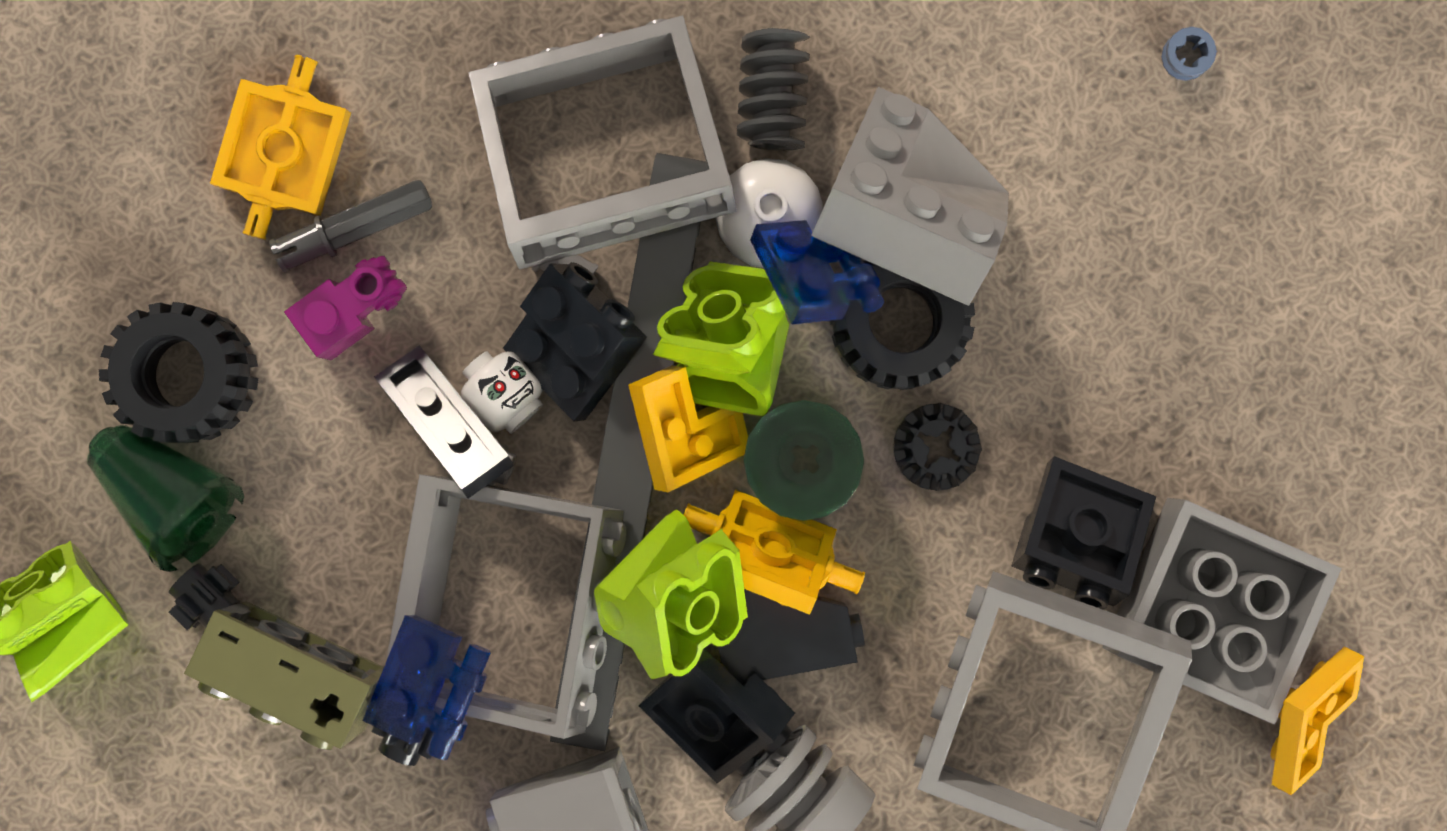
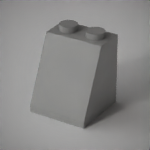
[486,747,649,831]

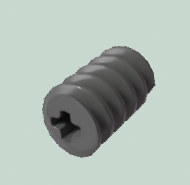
[737,28,810,151]

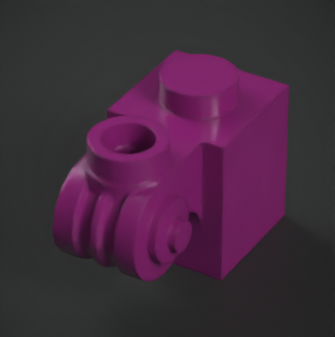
[284,255,407,360]

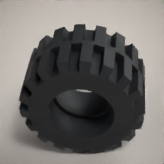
[830,260,975,390]
[99,302,259,443]

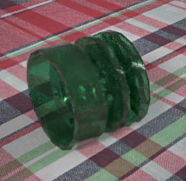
[743,400,864,521]

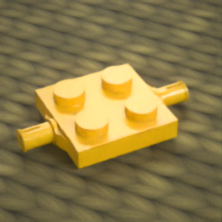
[210,55,351,240]
[683,489,866,615]

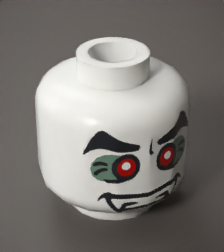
[461,351,543,434]

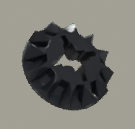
[893,403,982,491]

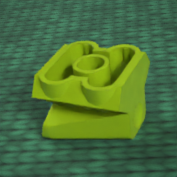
[653,261,799,416]
[594,510,748,680]
[0,541,129,702]

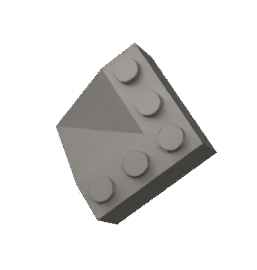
[811,87,1009,306]
[1102,498,1342,725]

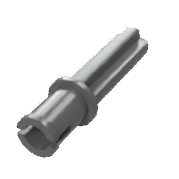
[269,180,432,273]

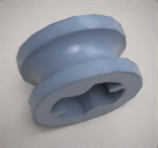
[1161,27,1217,81]

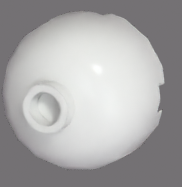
[715,158,824,269]

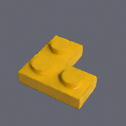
[628,365,751,493]
[1270,646,1364,795]

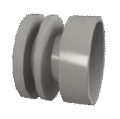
[725,724,875,831]

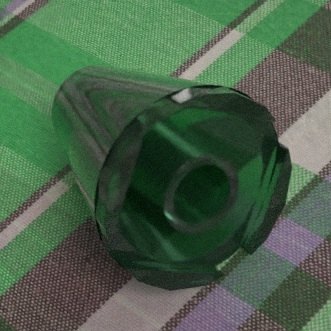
[87,425,244,572]

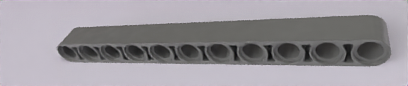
[550,153,708,752]

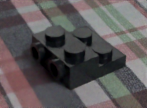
[503,262,647,422]
[1011,456,1156,610]
[638,648,795,783]

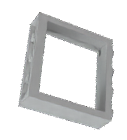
[468,15,737,270]
[380,474,626,739]
[913,571,1192,831]

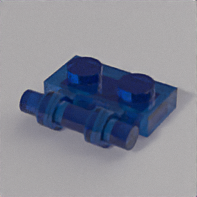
[750,220,884,325]
[362,615,491,760]

